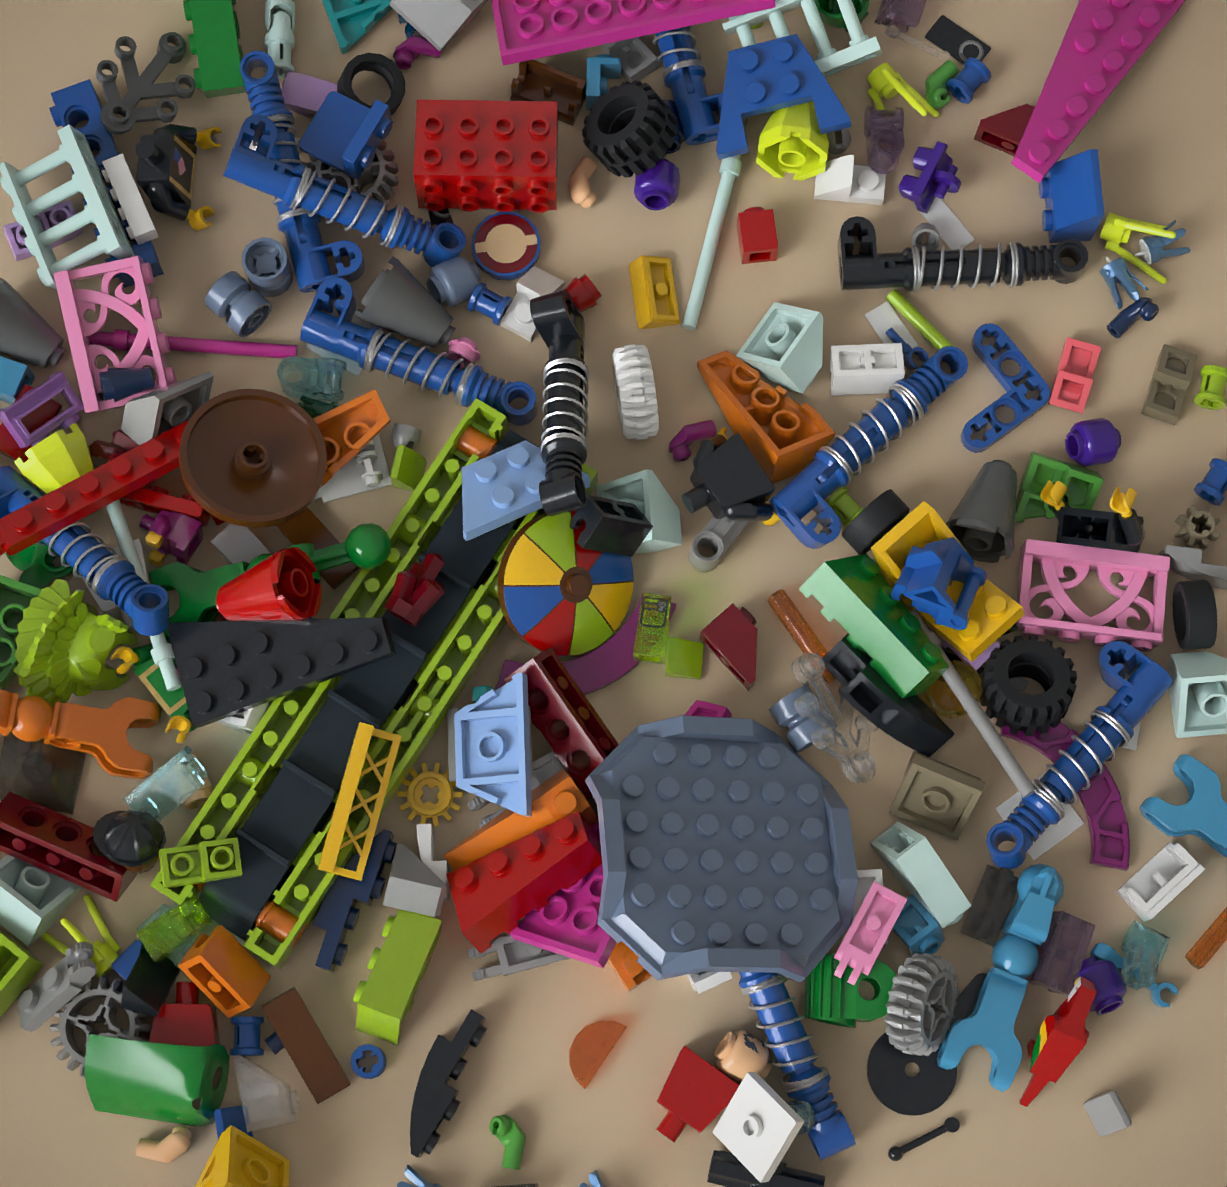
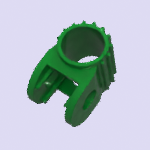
[804,953,897,1028]

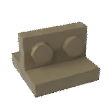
[889,751,985,841]

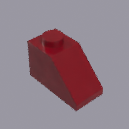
[974,104,1035,156]
[699,603,758,691]

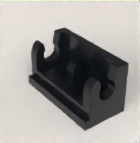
[570,495,653,557]

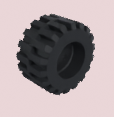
[582,80,678,178]
[979,635,1077,736]

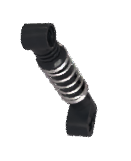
[838,216,1088,292]
[530,289,589,516]

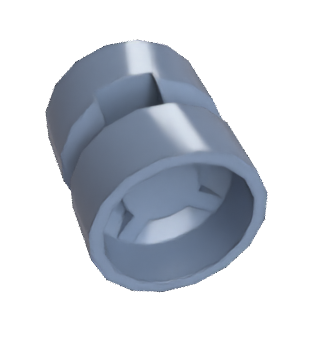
[241,237,293,297]
[204,271,272,338]
[769,685,836,753]

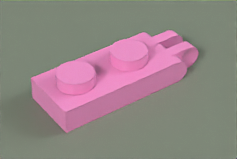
[834,882,907,985]

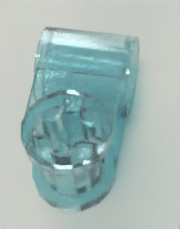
[277,356,347,401]

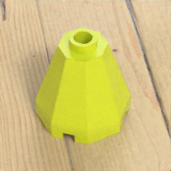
[756,101,829,181]
[14,423,95,494]

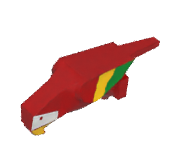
[1019,976,1097,1107]

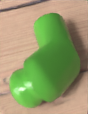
[925,60,959,108]
[489,1114,526,1170]

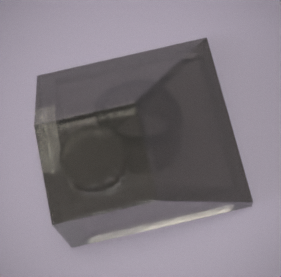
[0,731,87,815]

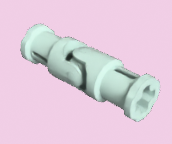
[264,0,295,79]

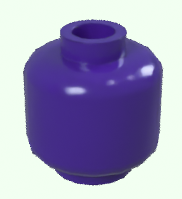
[634,158,680,211]
[1065,418,1121,467]
[1071,956,1127,1015]

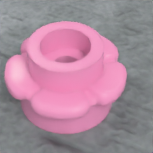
[447,337,481,369]

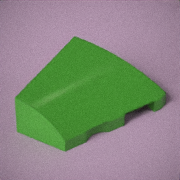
[1015,451,1104,523]

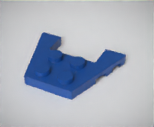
[716,34,852,160]

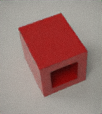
[736,207,778,264]

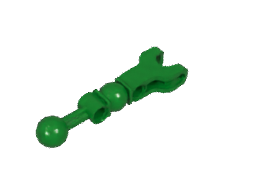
[149,523,391,641]

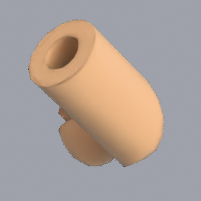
[568,156,597,208]
[136,1125,192,1163]

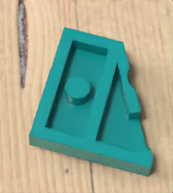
[322,0,393,54]

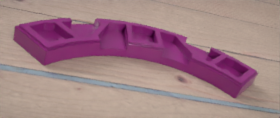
[495,593,677,696]
[1000,722,1130,871]

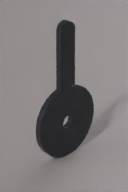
[867,973,987,1116]

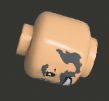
[714,1030,772,1085]

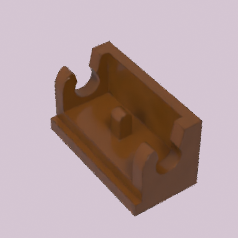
[510,60,586,126]

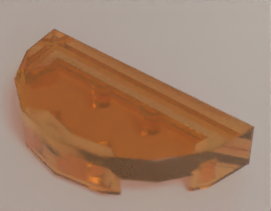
[569,1021,627,1089]

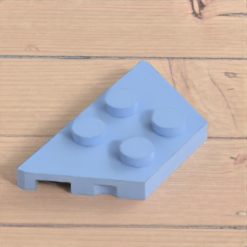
[462,440,590,541]
[454,673,532,817]

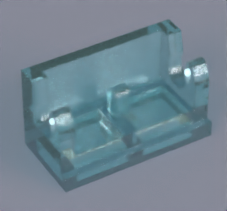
[123,746,208,822]

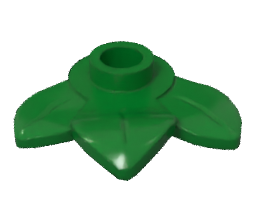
[6,541,73,589]

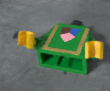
[110,641,198,744]

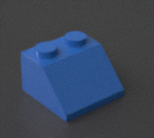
[1039,149,1104,243]

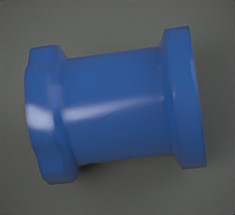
[946,57,992,104]
[467,282,513,326]
[1194,458,1227,506]
[230,1016,264,1056]

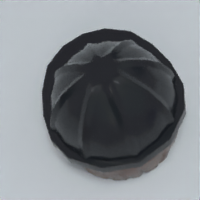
[93,810,166,874]

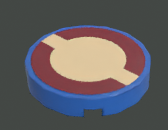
[472,212,541,280]

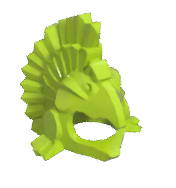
[13,579,138,706]

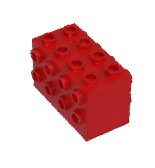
[413,99,558,213]

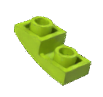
[159,837,243,888]

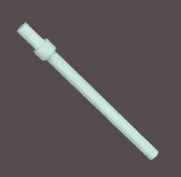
[682,155,742,330]
[106,499,181,691]

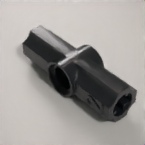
[707,1150,825,1187]

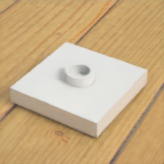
[712,1072,805,1183]

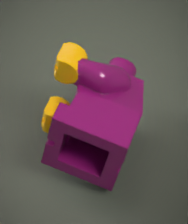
[139,510,203,566]

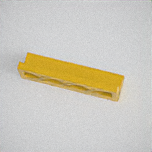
[317,722,402,881]

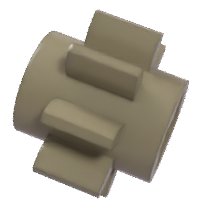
[1174,505,1221,551]

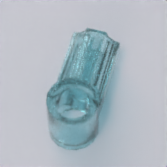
[1121,920,1170,990]

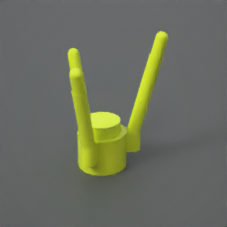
[867,62,940,137]
[1099,212,1176,284]
[40,894,121,978]

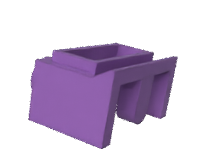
[0,371,84,448]

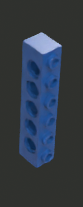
[49,79,164,288]

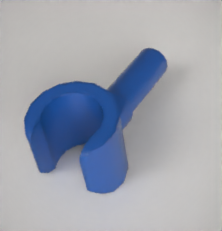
[885,328,928,370]

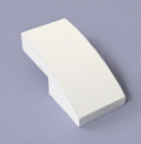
[417,824,449,901]

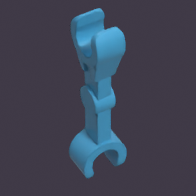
[1090,943,1178,1008]

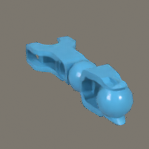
[1140,754,1227,858]
[937,863,1064,1092]

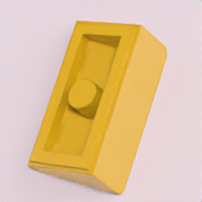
[629,255,681,329]

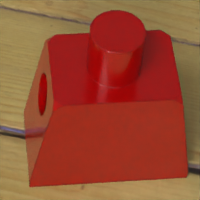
[149,981,220,1047]
[656,1046,740,1143]

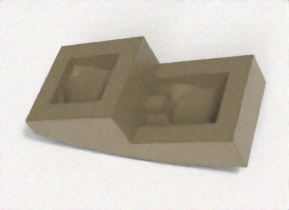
[1141,344,1197,425]

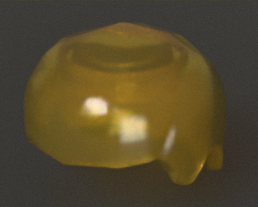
[924,660,983,719]

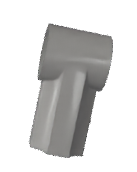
[689,517,750,572]

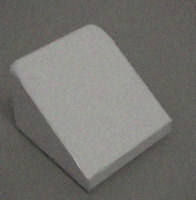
[1084,1090,1132,1136]

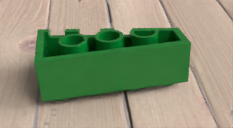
[183,0,246,98]
[799,553,949,699]

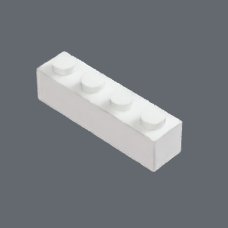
[102,153,159,245]

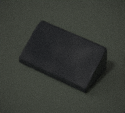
[121,943,181,1017]

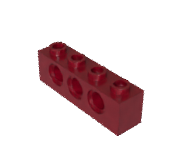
[504,647,619,800]
[0,792,137,902]

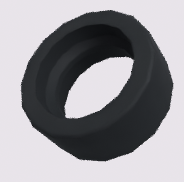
[337,53,405,116]
[842,489,910,555]
[1172,580,1217,650]

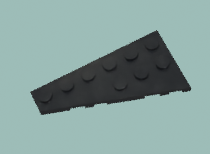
[167,617,397,728]

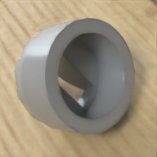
[826,128,851,155]
[912,223,940,251]
[392,423,422,450]

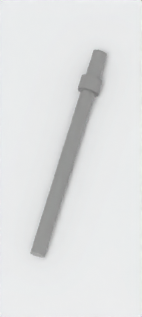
[910,610,1036,798]

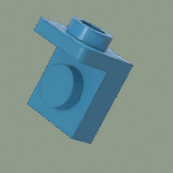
[586,54,621,110]
[892,894,945,956]

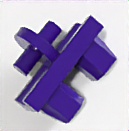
[899,141,961,214]

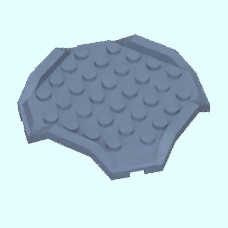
[585,715,858,983]

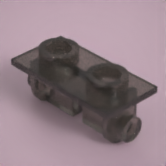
[960,864,1018,947]

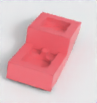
[1048,337,1102,414]

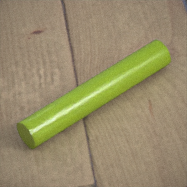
[886,289,953,351]

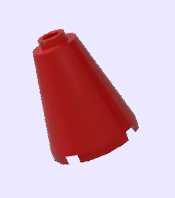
[216,547,322,621]

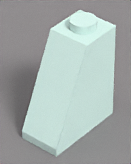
[870,821,972,928]

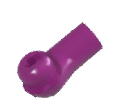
[393,36,442,70]
[669,420,716,462]

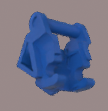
[891,537,987,630]

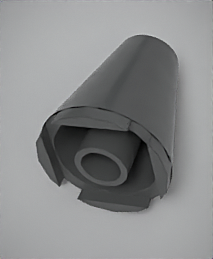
[354,256,456,348]
[0,278,66,369]
[946,460,1017,563]

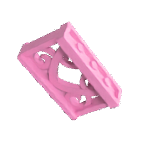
[53,255,177,414]
[1016,539,1170,652]

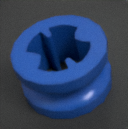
[351,1044,387,1079]

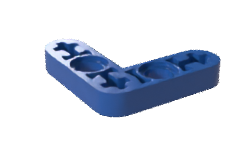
[961,323,1050,453]

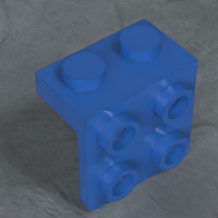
[299,91,393,180]

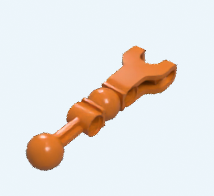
[0,689,162,779]

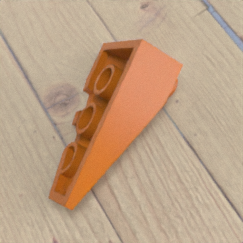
[697,350,835,484]
[313,389,391,487]
[443,769,598,870]

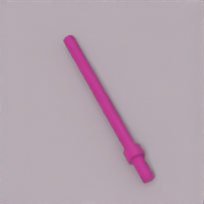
[88,329,298,359]

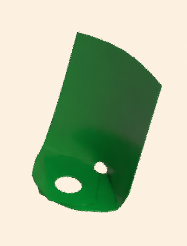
[85,1034,230,1127]

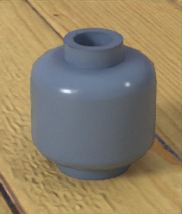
[427,256,481,307]

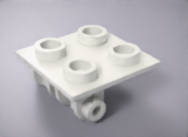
[320,434,392,503]

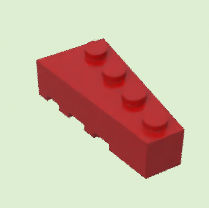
[446,811,602,954]

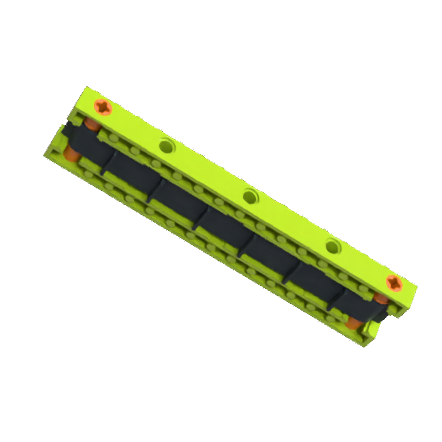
[150,398,598,969]

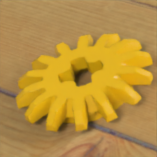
[397,762,463,827]

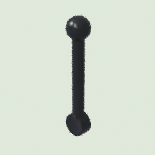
[888,1117,960,1161]

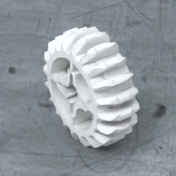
[612,344,659,440]

